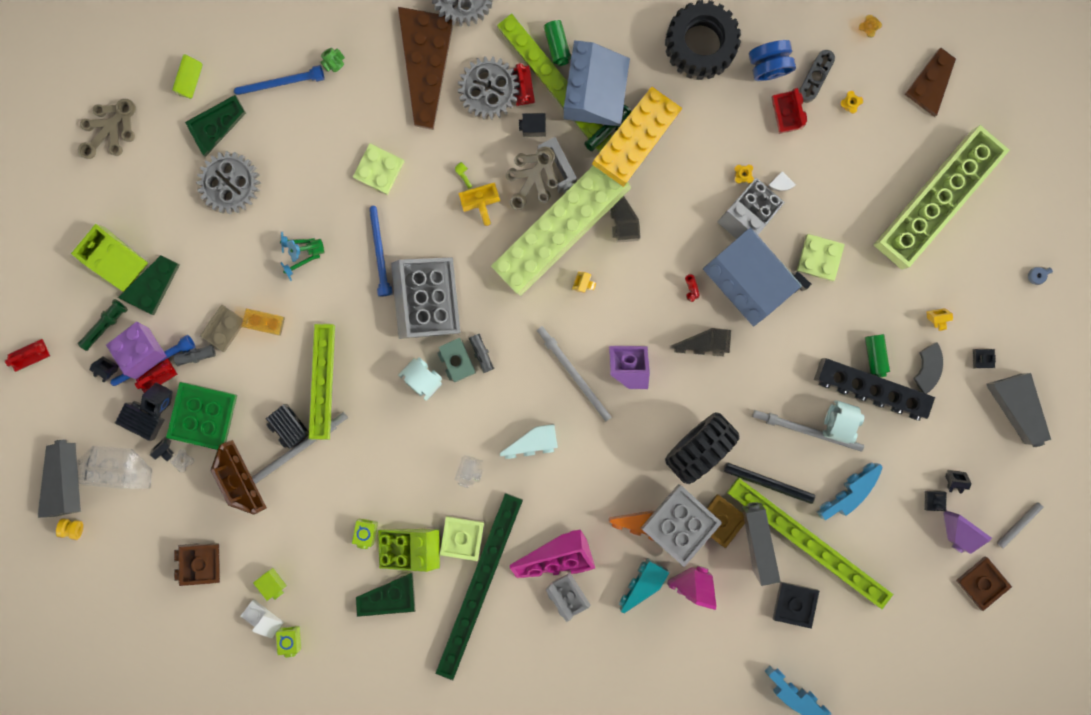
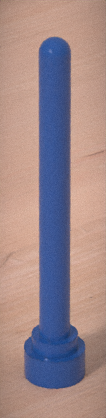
[234,65,325,95]
[369,205,393,297]
[110,335,195,386]

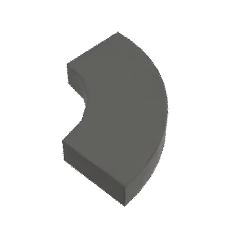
[913,342,943,394]

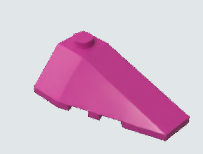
[510,529,595,578]
[667,566,717,610]

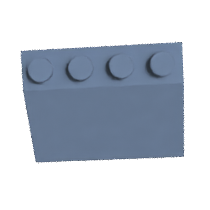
[563,40,630,126]
[703,227,802,327]

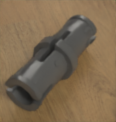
[469,334,495,373]
[174,345,216,366]

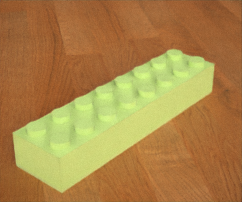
[873,125,1010,270]
[491,166,631,296]

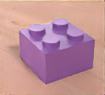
[106,322,167,379]

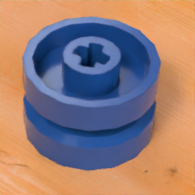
[748,40,796,81]

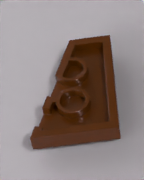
[904,48,956,117]

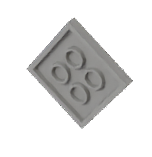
[641,484,722,567]

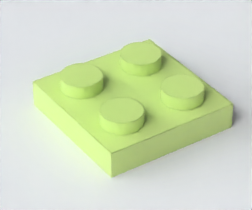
[353,143,405,195]
[796,234,845,281]
[440,516,484,561]

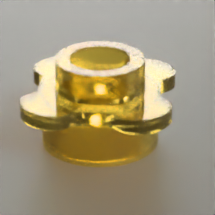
[859,15,882,38]

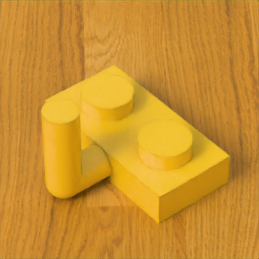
[458,182,500,226]

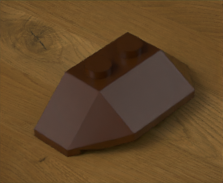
[210,440,267,515]

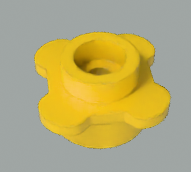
[840,91,863,114]
[734,164,754,184]

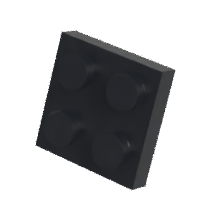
[773,582,820,629]

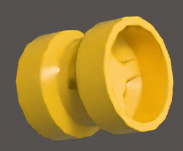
[56,518,83,540]

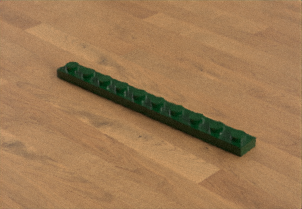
[435,492,523,681]

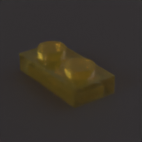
[242,308,285,336]

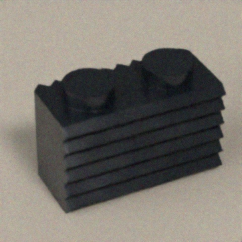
[115,401,165,441]
[265,404,309,449]

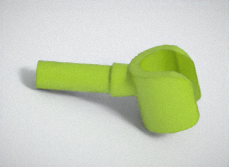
[455,162,472,189]

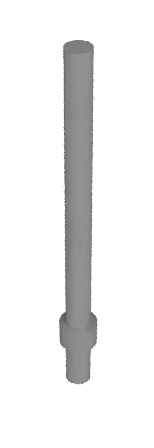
[537,326,611,422]
[752,410,864,452]
[252,412,348,484]

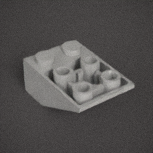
[718,178,785,239]

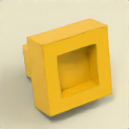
[572,271,597,293]
[926,308,953,331]

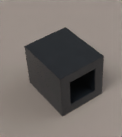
[519,113,546,137]
[140,382,173,417]

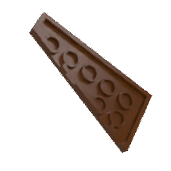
[398,7,453,130]

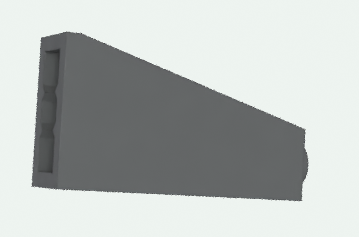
[987,373,1051,447]
[38,440,81,518]
[742,502,781,586]

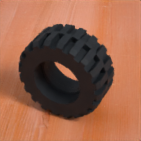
[665,0,741,80]
[665,412,740,484]

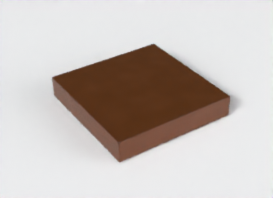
[956,556,1012,611]

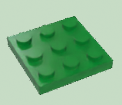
[166,382,238,450]

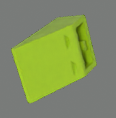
[71,224,148,292]
[378,529,440,572]

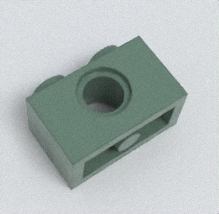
[437,338,476,382]

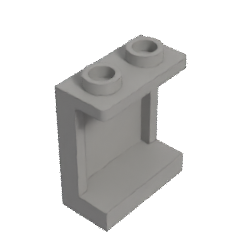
[538,137,577,194]

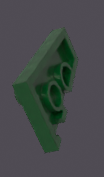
[185,95,246,157]
[118,255,180,315]
[356,573,416,617]

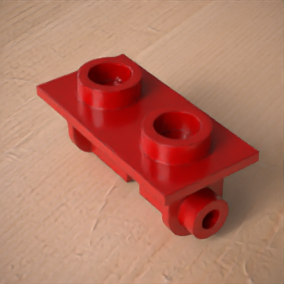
[513,63,535,106]
[5,339,50,372]
[134,358,178,393]

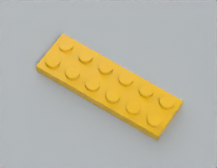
[592,86,682,187]

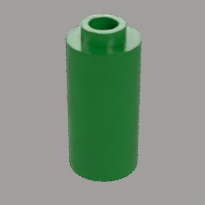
[543,20,571,66]
[865,334,890,377]

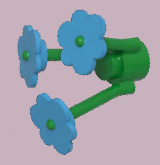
[280,232,325,281]

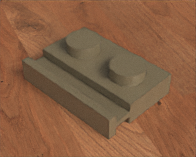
[200,305,246,352]

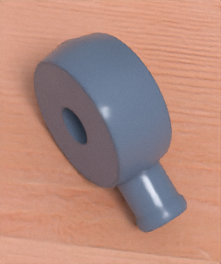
[1028,267,1053,285]

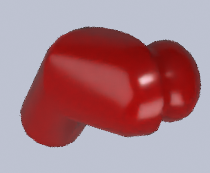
[685,274,700,302]

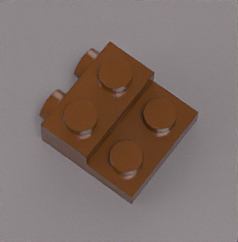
[174,543,220,586]

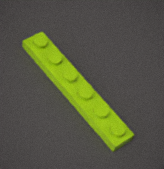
[309,324,335,440]

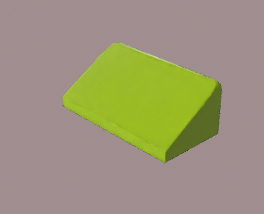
[172,54,203,99]

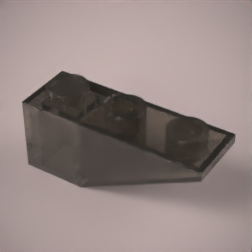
[610,196,641,243]
[670,328,731,357]

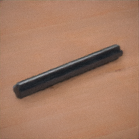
[724,463,815,504]

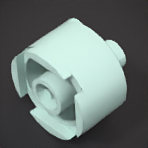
[398,357,442,401]
[823,400,864,444]

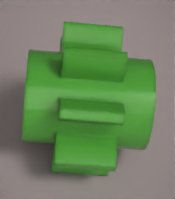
[320,48,345,72]

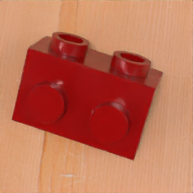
[771,88,807,134]

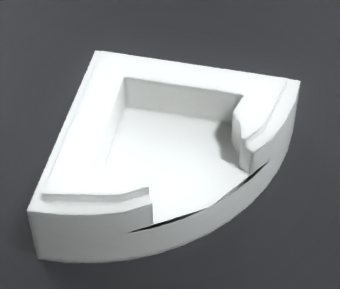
[768,171,796,191]

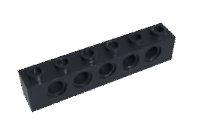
[814,358,935,421]

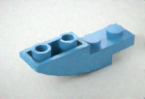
[817,462,883,521]
[765,666,832,715]

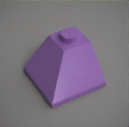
[609,346,650,389]
[943,510,992,554]

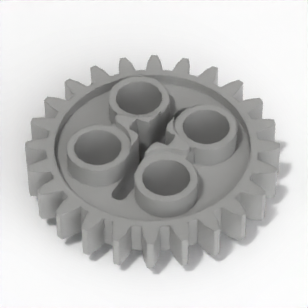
[432,0,493,27]
[458,56,520,120]
[196,151,261,214]

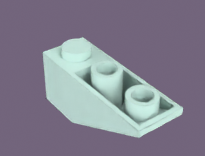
[500,424,558,459]

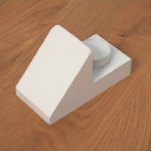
[241,600,284,638]

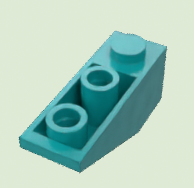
[619,558,670,614]

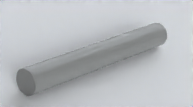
[997,502,1044,549]

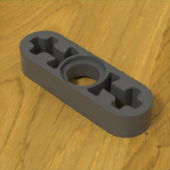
[799,50,835,103]

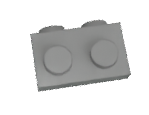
[546,573,591,622]

